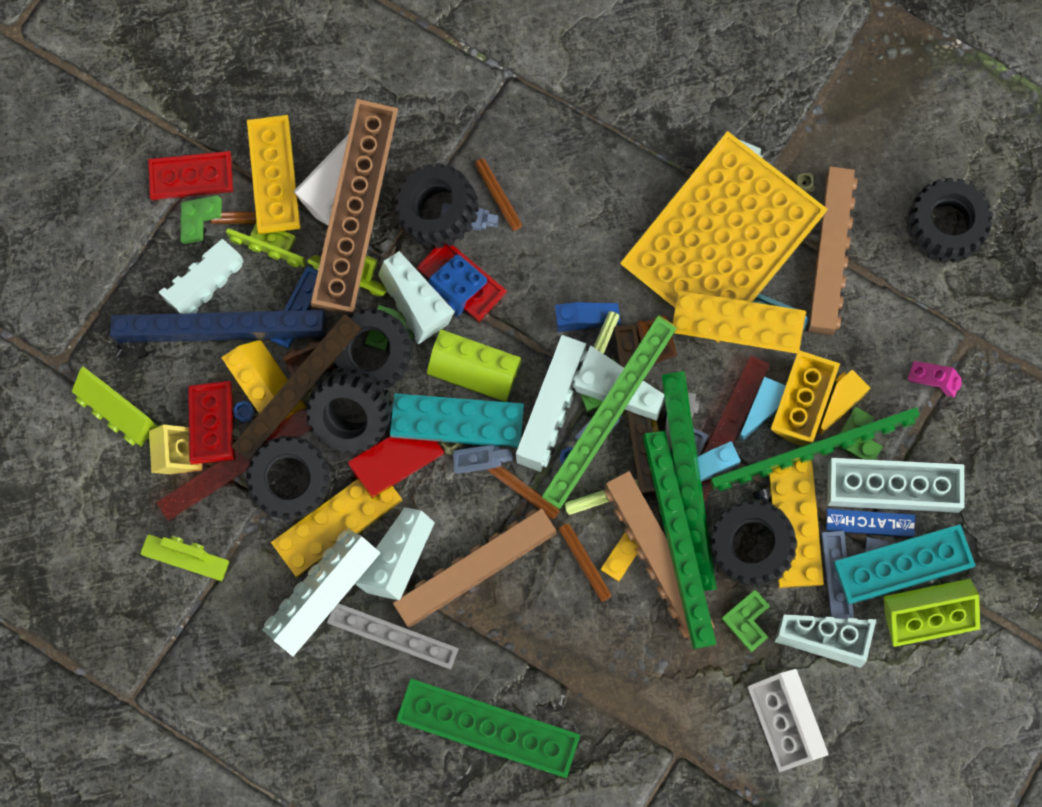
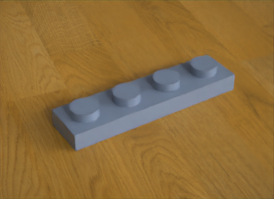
[821,531,854,619]

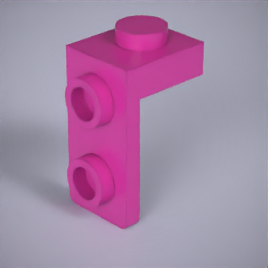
[907,361,962,397]

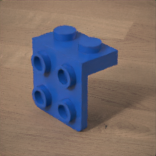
[428,255,487,317]

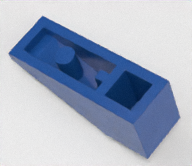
[555,302,621,333]

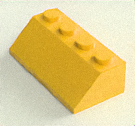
[221,340,306,427]
[771,351,840,447]

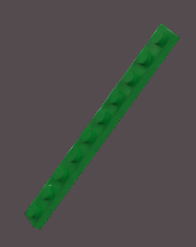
[662,371,717,591]
[710,407,920,492]
[643,431,716,650]

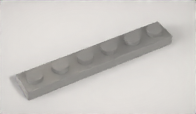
[327,603,459,670]

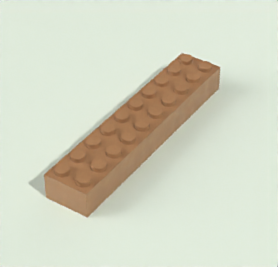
[311,99,398,316]

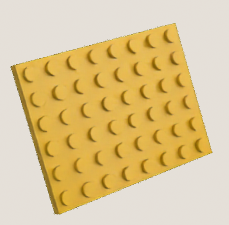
[620,131,828,343]

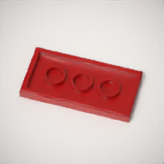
[148,151,234,200]
[416,244,507,323]
[188,381,234,465]
[348,437,444,499]

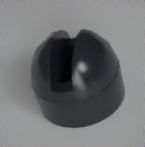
[752,487,771,503]

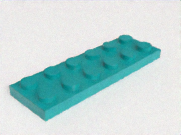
[390,393,524,448]
[834,524,976,605]

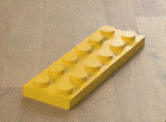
[247,115,301,234]
[673,291,806,354]
[768,458,824,588]
[271,479,403,578]

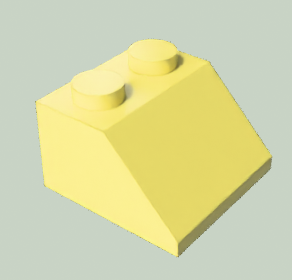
[149,425,203,474]

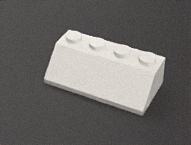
[294,134,349,226]
[748,669,829,772]

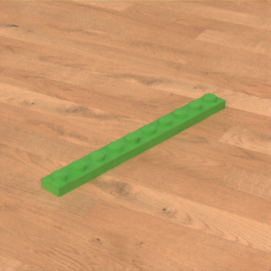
[542,315,678,509]

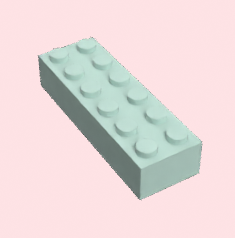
[516,335,588,472]
[827,458,964,513]
[262,528,380,656]

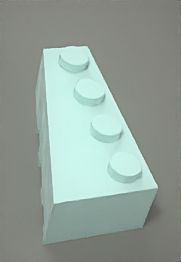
[159,239,244,314]
[378,251,455,345]
[575,345,664,421]
[355,507,435,601]
[775,615,876,668]

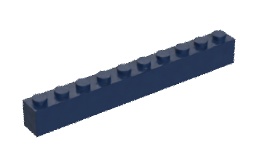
[110,310,327,343]

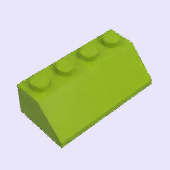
[427,329,521,402]
[72,366,157,447]
[884,579,980,647]

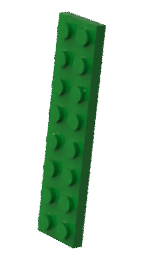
[396,679,580,779]

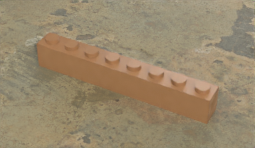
[808,167,858,335]
[604,471,715,641]
[393,509,556,628]

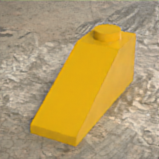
[818,370,870,435]

